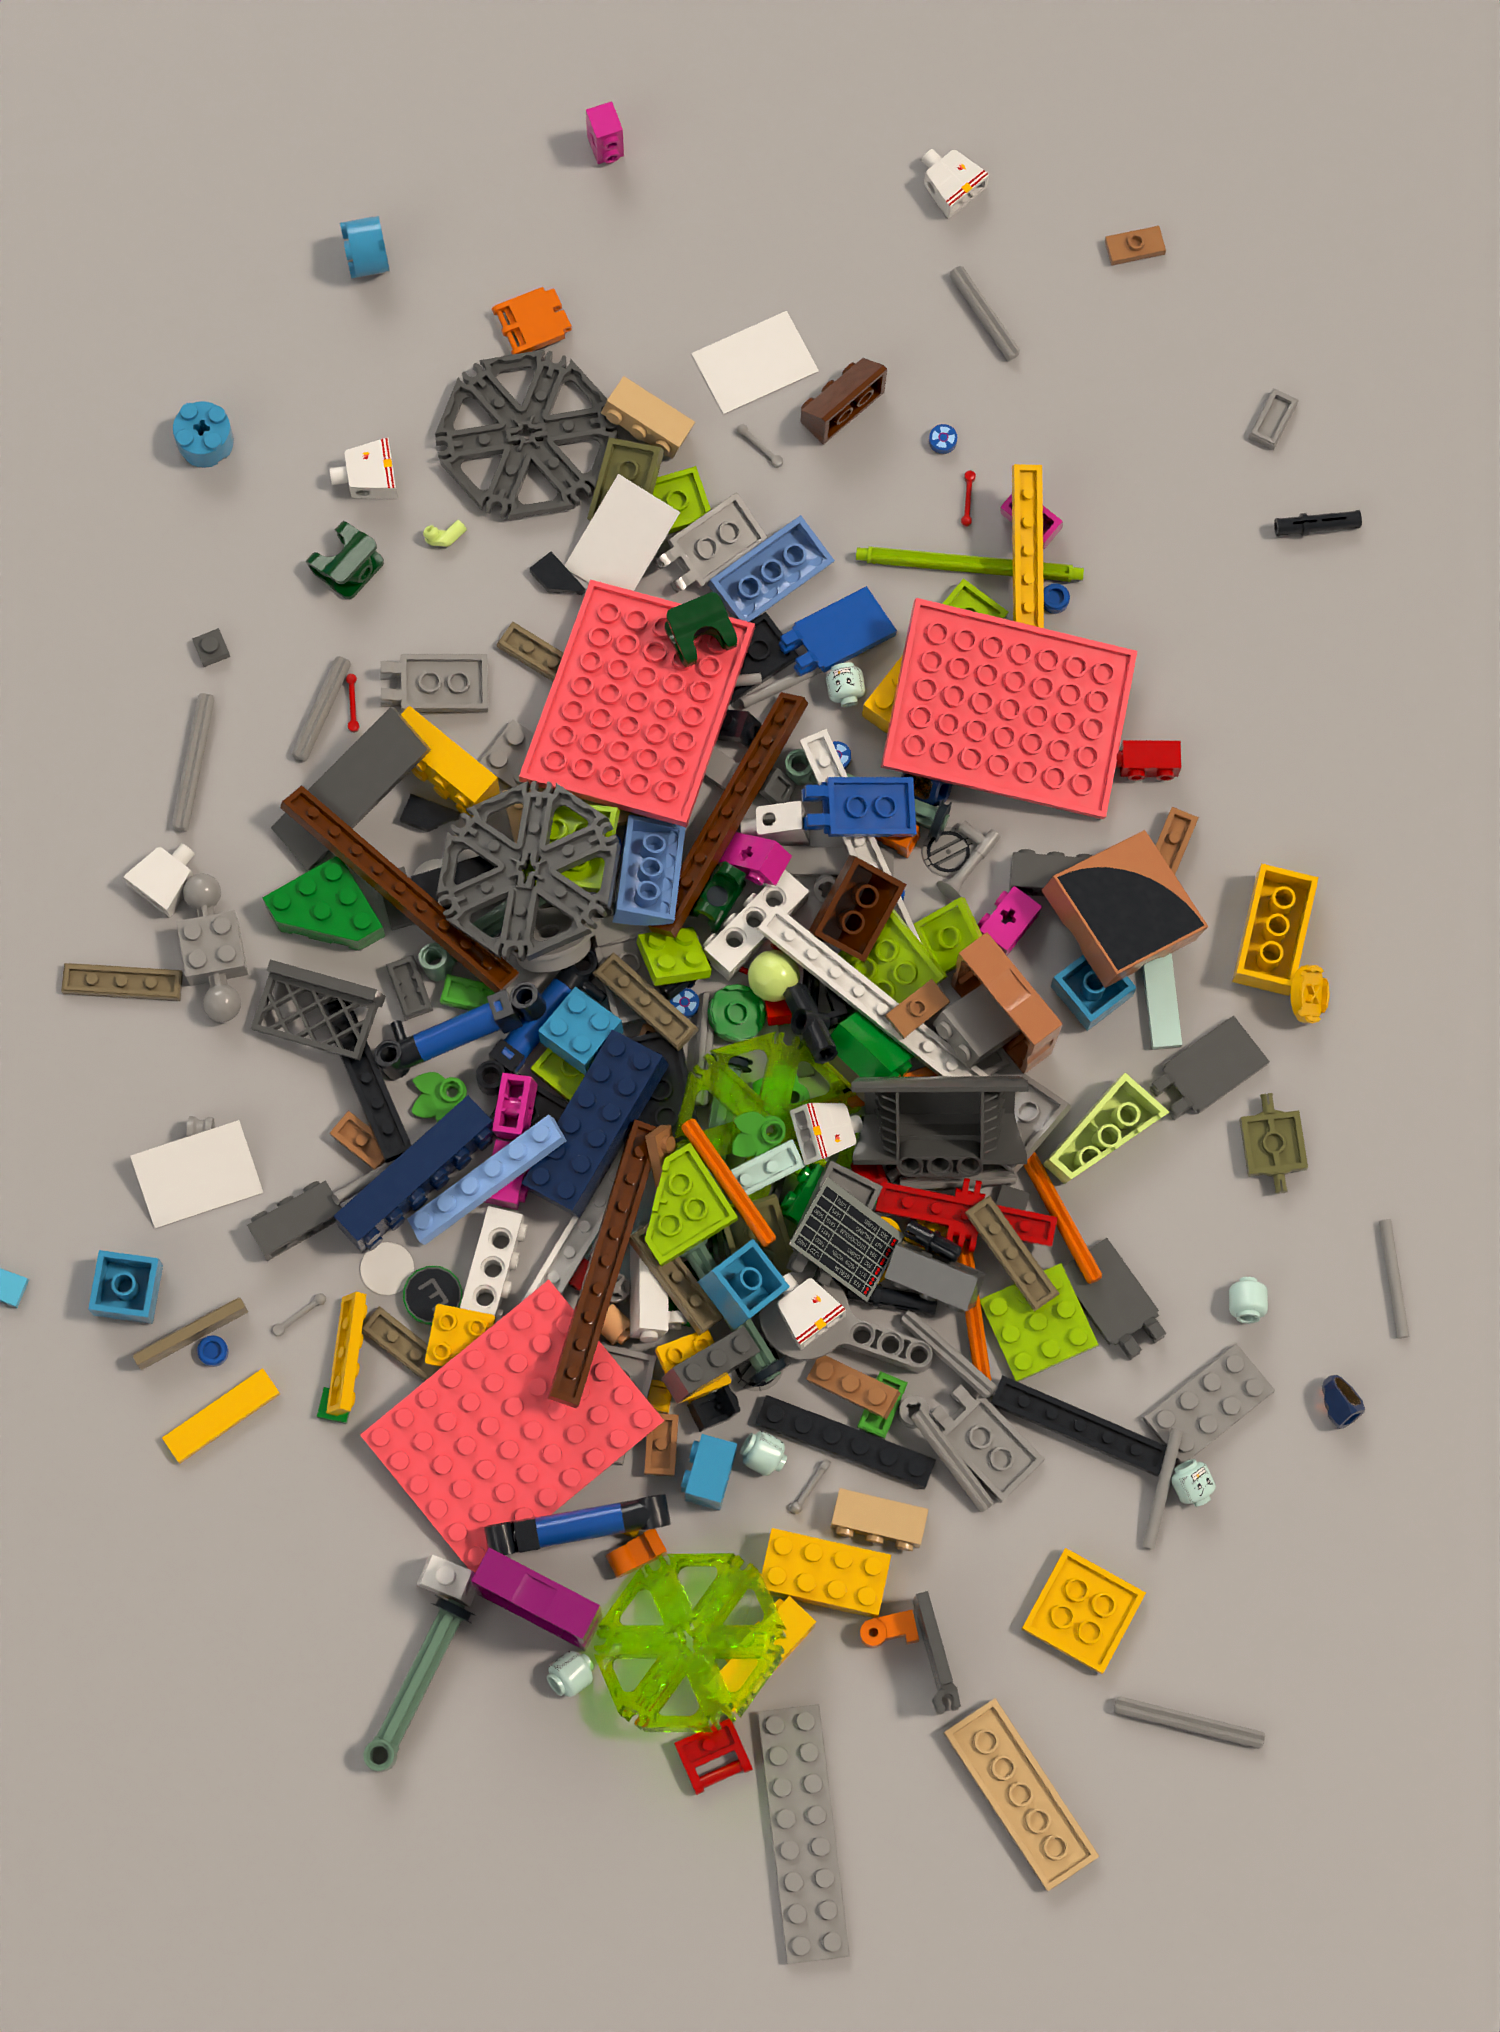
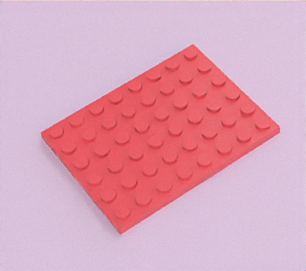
[519,579,755,828]
[881,598,1137,819]
[360,1279,665,1573]

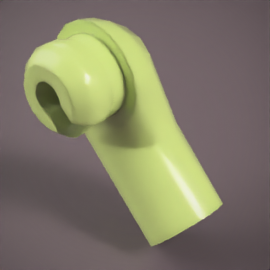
[423,520,467,547]

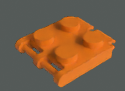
[492,287,572,355]

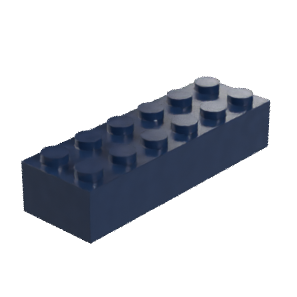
[522,1029,669,1219]
[334,1095,495,1253]

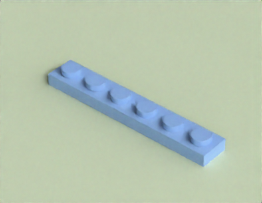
[407,1114,566,1245]

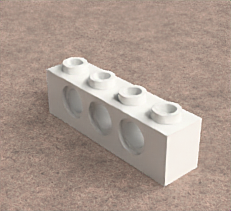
[703,870,809,981]
[460,1206,528,1324]

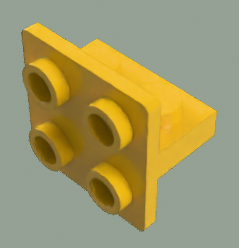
[425,1304,496,1367]
[655,1330,731,1403]

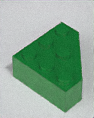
[262,856,385,951]

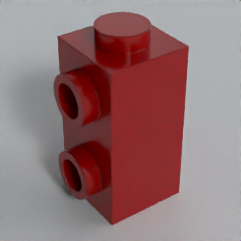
[1116,740,1182,781]

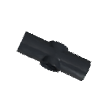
[783,983,838,1064]

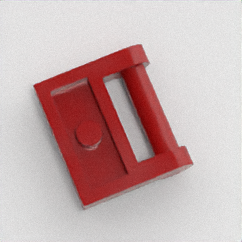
[674,1718,753,1795]

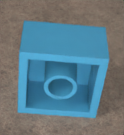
[1051,955,1137,1031]
[538,987,624,1075]
[697,1239,790,1330]
[88,1250,163,1324]
[681,1434,737,1511]

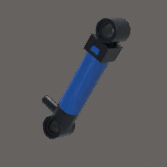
[476,950,607,1096]
[374,982,547,1079]
[484,1494,671,1555]

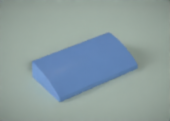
[708,515,835,622]
[612,814,686,926]

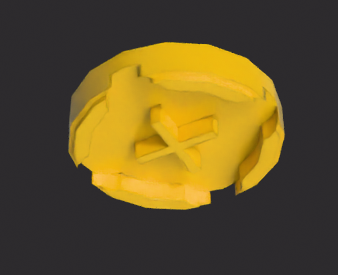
[1290,965,1330,1024]

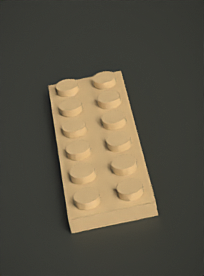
[944,1698,1100,1892]

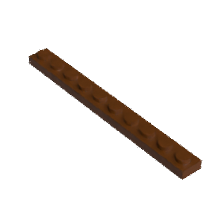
[648,692,808,938]
[280,785,519,993]
[547,1119,657,1408]

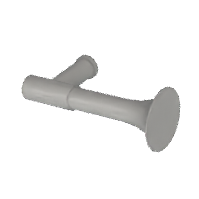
[937,821,1001,901]

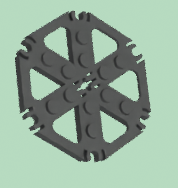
[435,349,618,520]
[436,781,620,962]

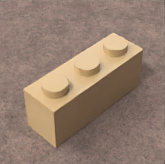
[601,376,695,459]
[830,1488,929,1551]

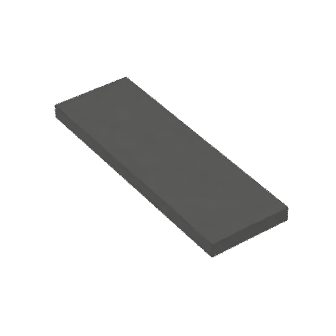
[271,707,431,870]

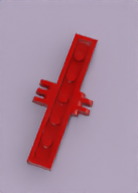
[875,1178,1058,1252]

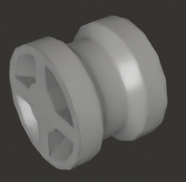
[187,1116,215,1137]
[610,1273,631,1307]
[898,1395,929,1429]

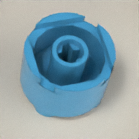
[340,216,390,279]
[173,401,234,468]

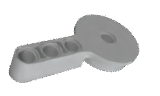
[511,899,649,972]
[760,1270,933,1373]

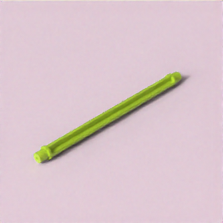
[856,546,1084,582]

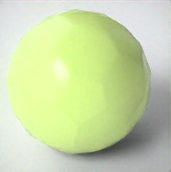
[748,950,800,1002]

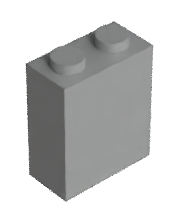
[933,984,1022,1069]

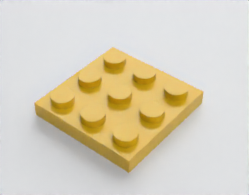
[1021,1548,1146,1674]

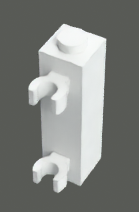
[630,1225,687,1343]

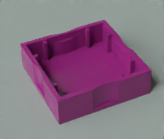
[471,1547,603,1651]

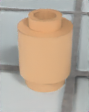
[601,1304,630,1345]

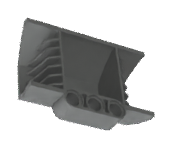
[852,1076,1028,1177]

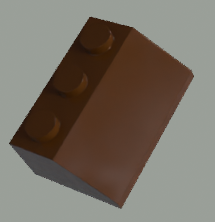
[800,358,887,445]
[808,855,907,962]

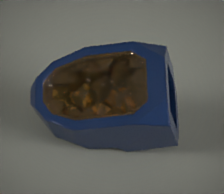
[901,773,953,806]
[1322,1375,1365,1429]

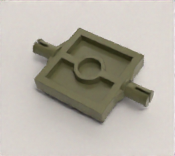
[1239,1093,1308,1194]

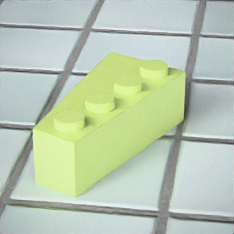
[1042,1073,1169,1184]

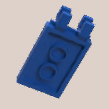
[778,586,897,677]
[801,777,917,837]

